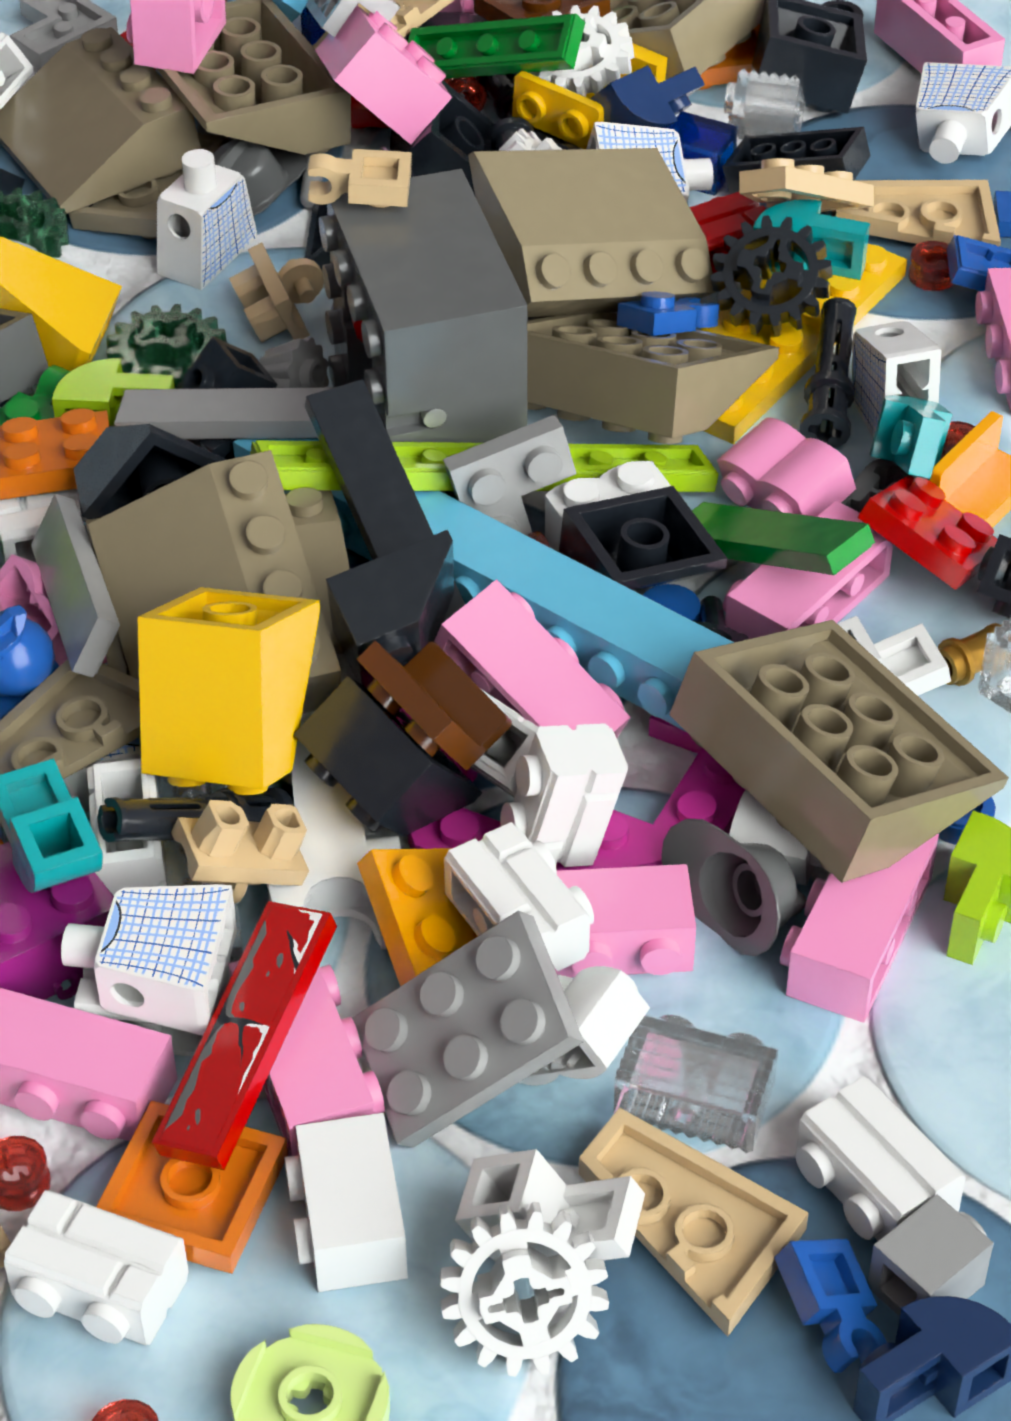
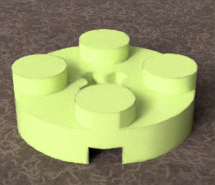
[230,1324,390,1421]

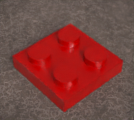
[857,475,997,590]

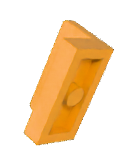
[929,411,1011,528]

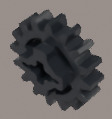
[711,215,833,337]

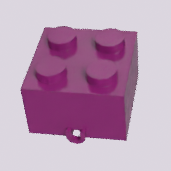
[0,841,114,1000]

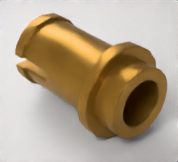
[938,623,1011,686]

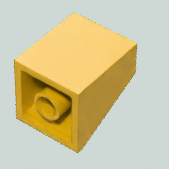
[137,587,320,795]

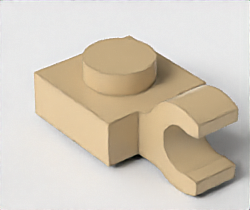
[308,149,412,208]

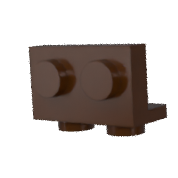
[357,640,512,771]

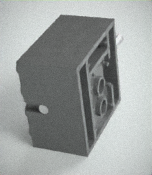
[319,169,527,499]

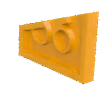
[357,848,478,986]

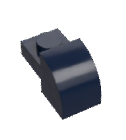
[590,65,705,128]
[853,1296,1011,1421]

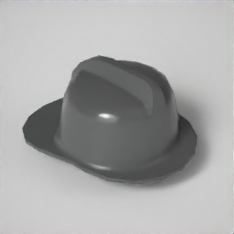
[212,139,307,216]
[661,819,807,956]

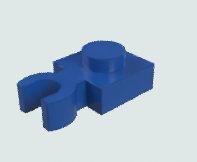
[617,291,720,336]
[774,1239,887,1373]

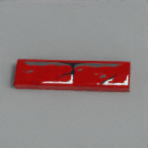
[152,901,337,1170]

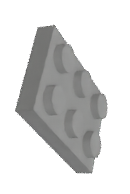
[352,910,584,1148]

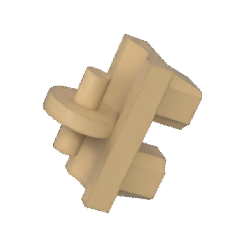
[229,242,324,343]
[171,800,309,904]

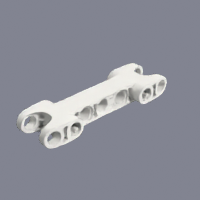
[267,654,401,950]

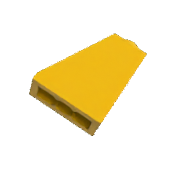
[0,236,122,371]

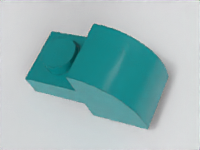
[753,199,870,280]
[869,395,953,479]
[0,758,103,893]

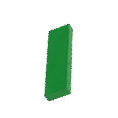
[408,13,586,79]
[692,502,875,575]

